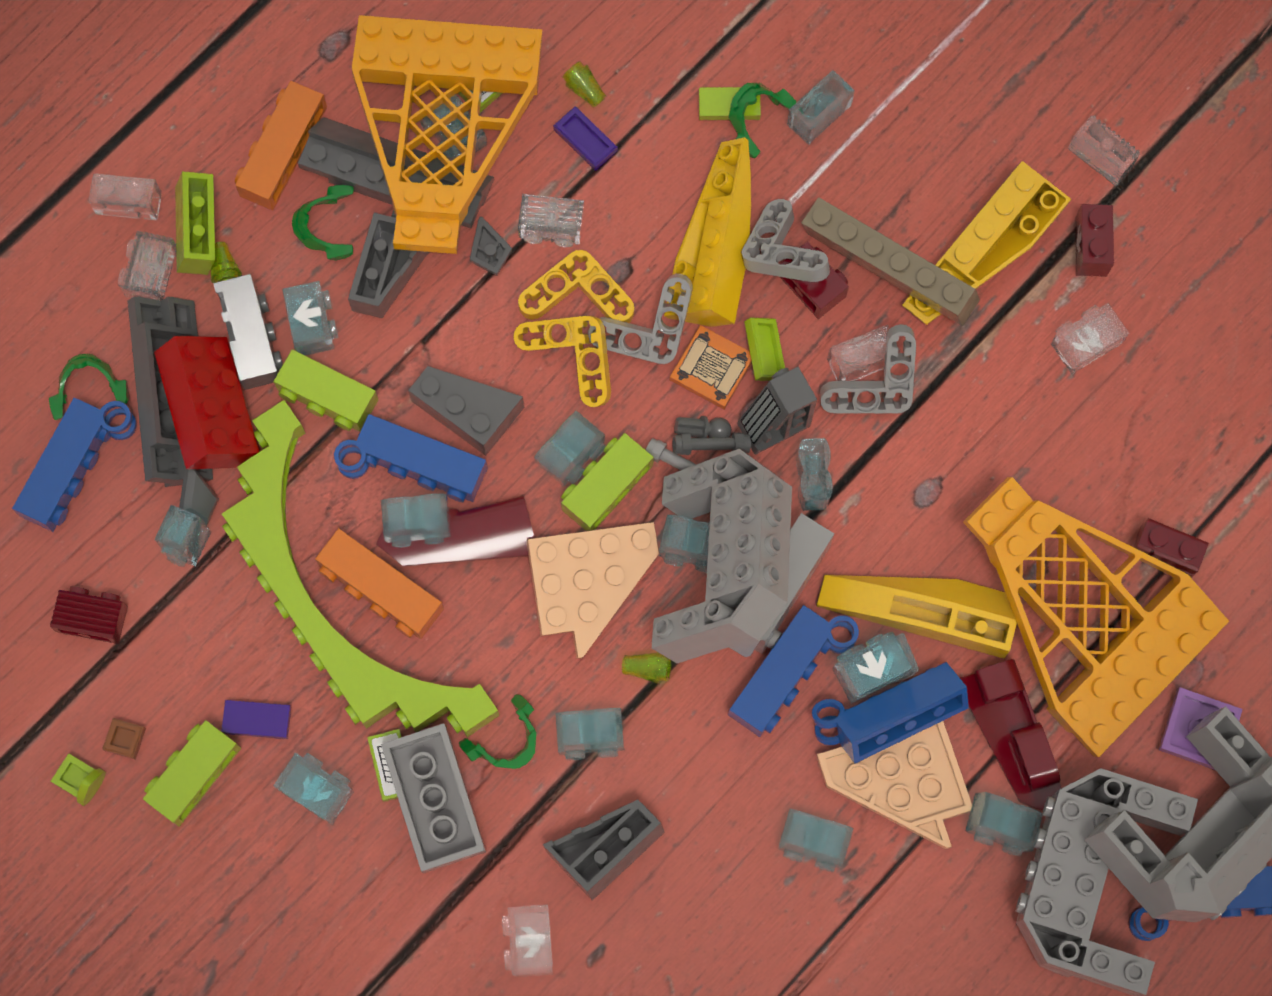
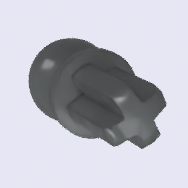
[674,416,732,438]

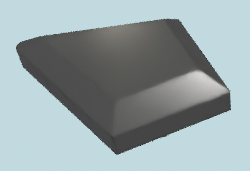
[470,217,512,276]
[179,468,219,527]

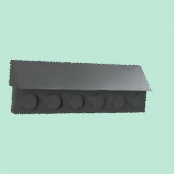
[298,117,494,228]
[127,296,213,487]

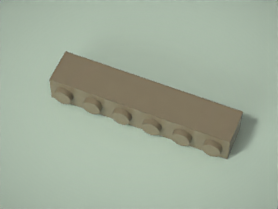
[801,197,980,326]

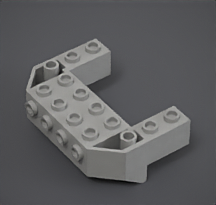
[652,449,792,663]
[1085,706,1272,922]
[1015,768,1198,996]

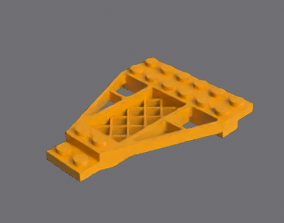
[352,15,543,254]
[963,477,1229,757]

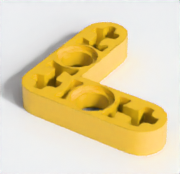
[518,250,634,323]
[514,316,611,407]

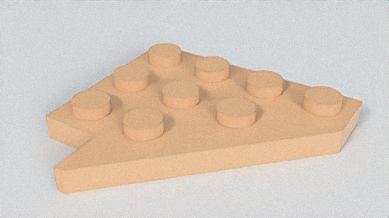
[526,522,659,659]
[816,721,974,849]

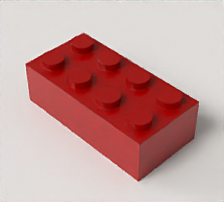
[154,336,259,469]

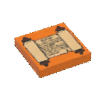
[670,325,752,410]

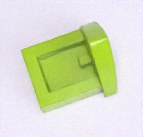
[50,754,106,806]

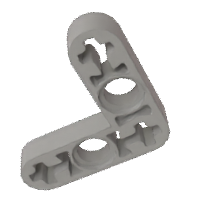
[742,199,830,282]
[588,274,693,364]
[820,324,916,413]

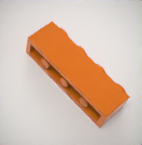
[235,80,327,211]
[315,528,444,639]

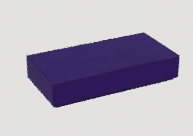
[553,106,618,171]
[221,700,292,739]

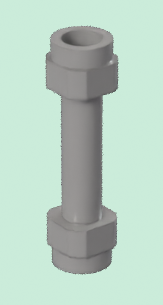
[646,438,696,470]

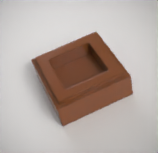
[102,718,146,760]

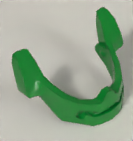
[729,83,800,159]
[292,185,354,261]
[49,354,129,420]
[459,694,536,769]

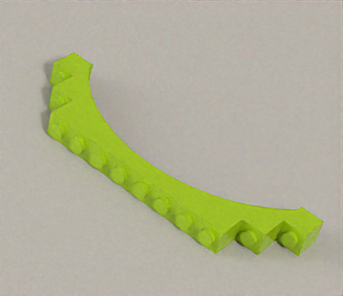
[222,400,500,738]

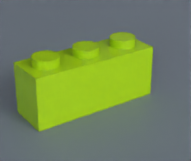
[175,171,215,275]
[273,349,379,432]
[561,433,654,531]
[143,720,241,827]

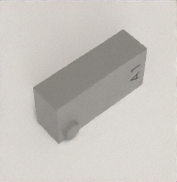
[755,513,835,654]
[381,723,486,873]

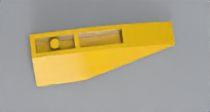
[664,137,751,327]
[902,161,1071,325]
[816,575,1020,659]

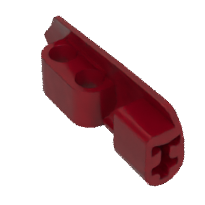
[376,496,534,567]
[960,659,1062,811]

